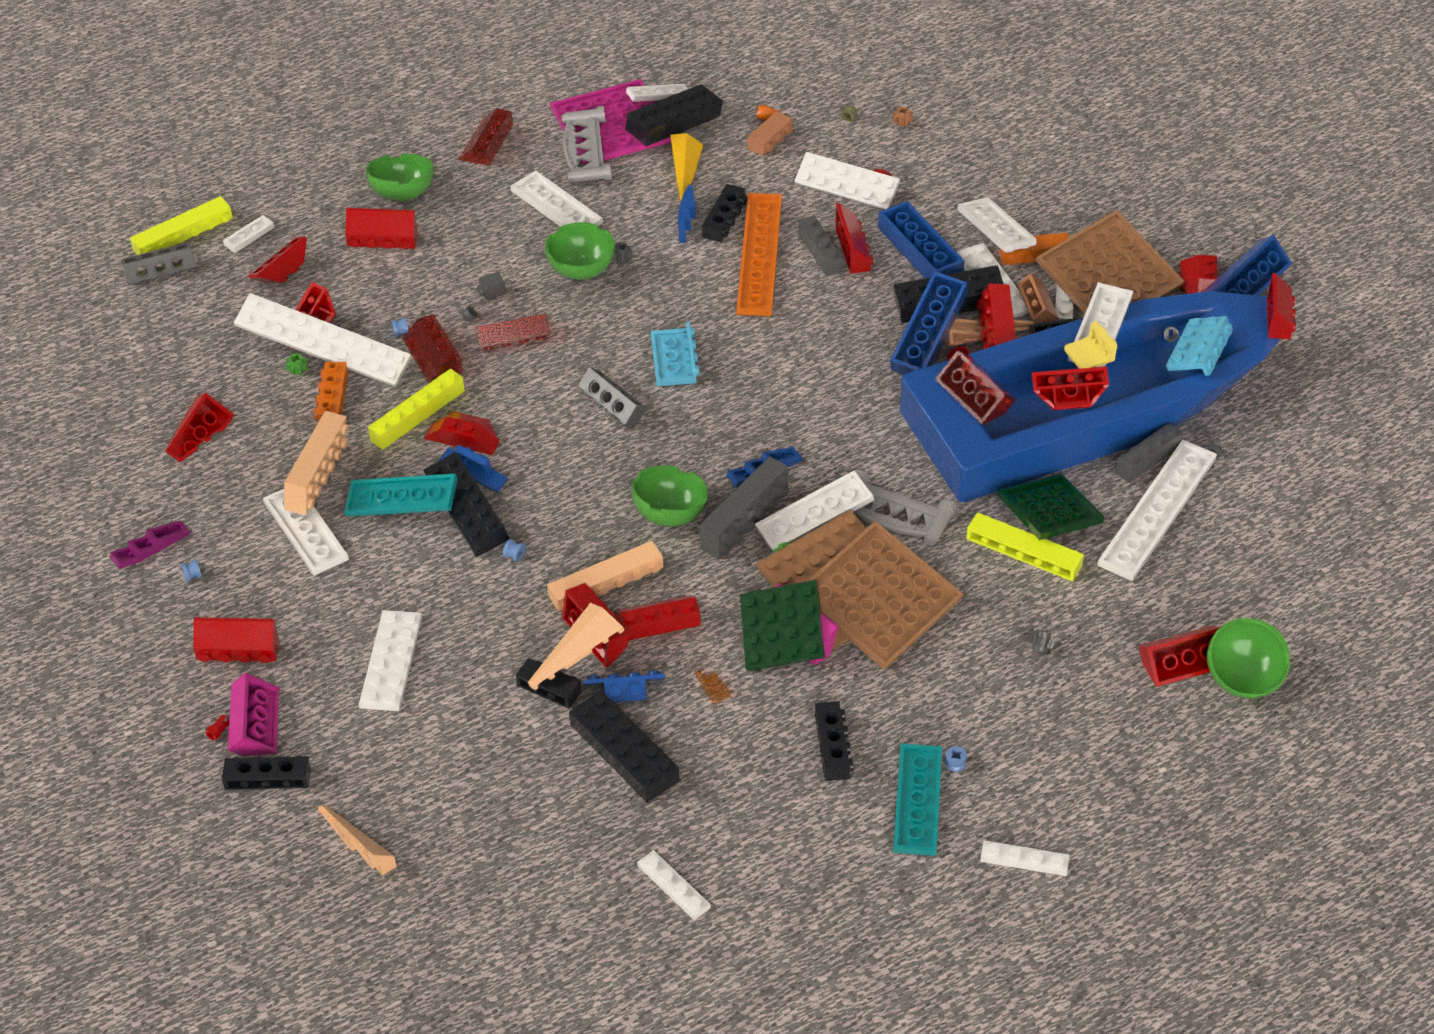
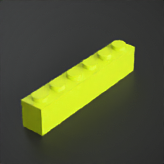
[130,196,233,255]
[368,368,465,450]
[966,512,1084,581]

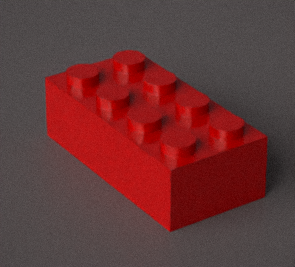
[977,283,1016,350]

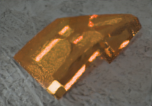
[695,670,731,704]

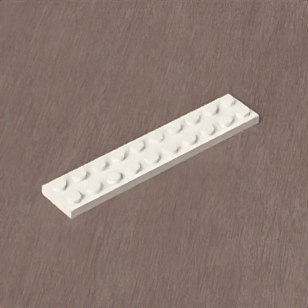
[234,293,412,387]
[1097,440,1217,581]

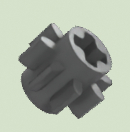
[613,242,633,263]
[1029,629,1055,653]

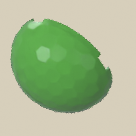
[366,154,434,201]
[545,222,615,280]
[631,465,708,527]
[1207,618,1290,699]

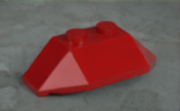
[248,236,307,284]
[1180,254,1217,294]
[288,282,336,349]
[1031,367,1109,410]
[424,411,500,455]

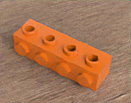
[314,362,349,422]

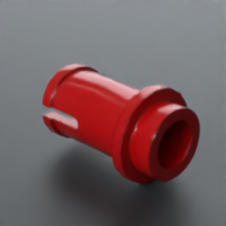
[205,715,229,741]

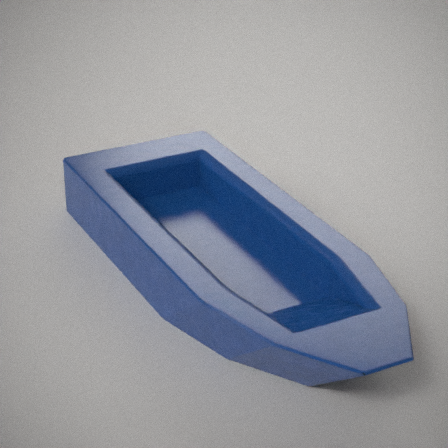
[900,291,1295,502]

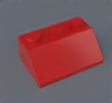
[1267,273,1296,340]

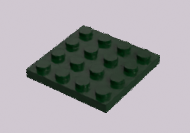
[997,474,1105,540]
[740,580,825,671]

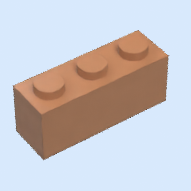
[747,111,793,156]
[1018,273,1059,324]

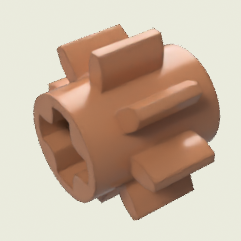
[893,107,913,126]

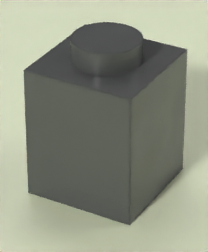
[477,272,506,300]

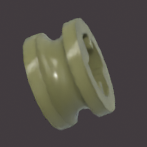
[841,106,857,122]

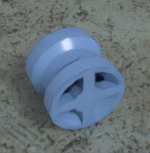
[391,317,409,337]
[503,539,526,562]
[181,559,202,582]
[945,746,967,772]

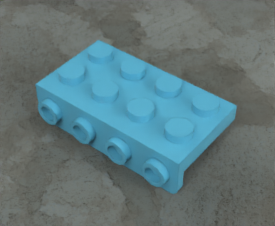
[1166,316,1233,376]
[650,322,700,386]

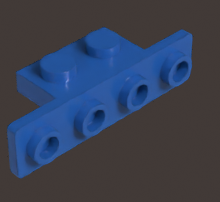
[438,445,508,493]
[583,671,665,703]

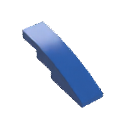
[678,185,696,243]
[726,447,803,488]

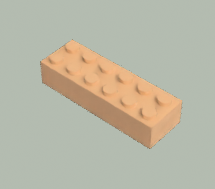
[284,411,349,516]

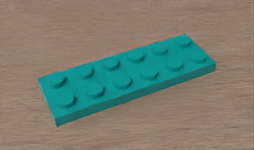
[344,474,458,516]
[893,743,942,856]

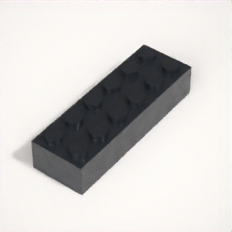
[625,84,723,147]
[893,265,1004,323]
[423,452,510,557]
[569,690,680,803]

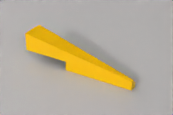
[670,133,703,203]

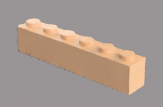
[547,541,663,612]

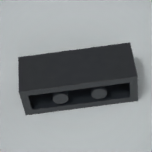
[516,658,582,709]

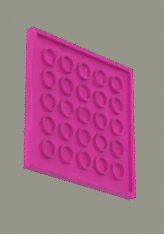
[550,79,671,166]

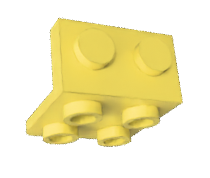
[1064,321,1117,369]

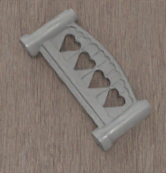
[562,106,612,183]
[853,469,957,546]

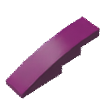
[110,520,190,569]

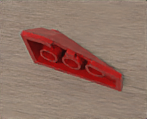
[165,392,234,462]

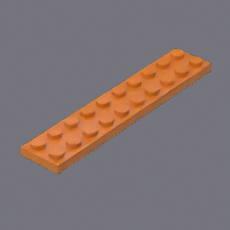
[736,193,782,316]

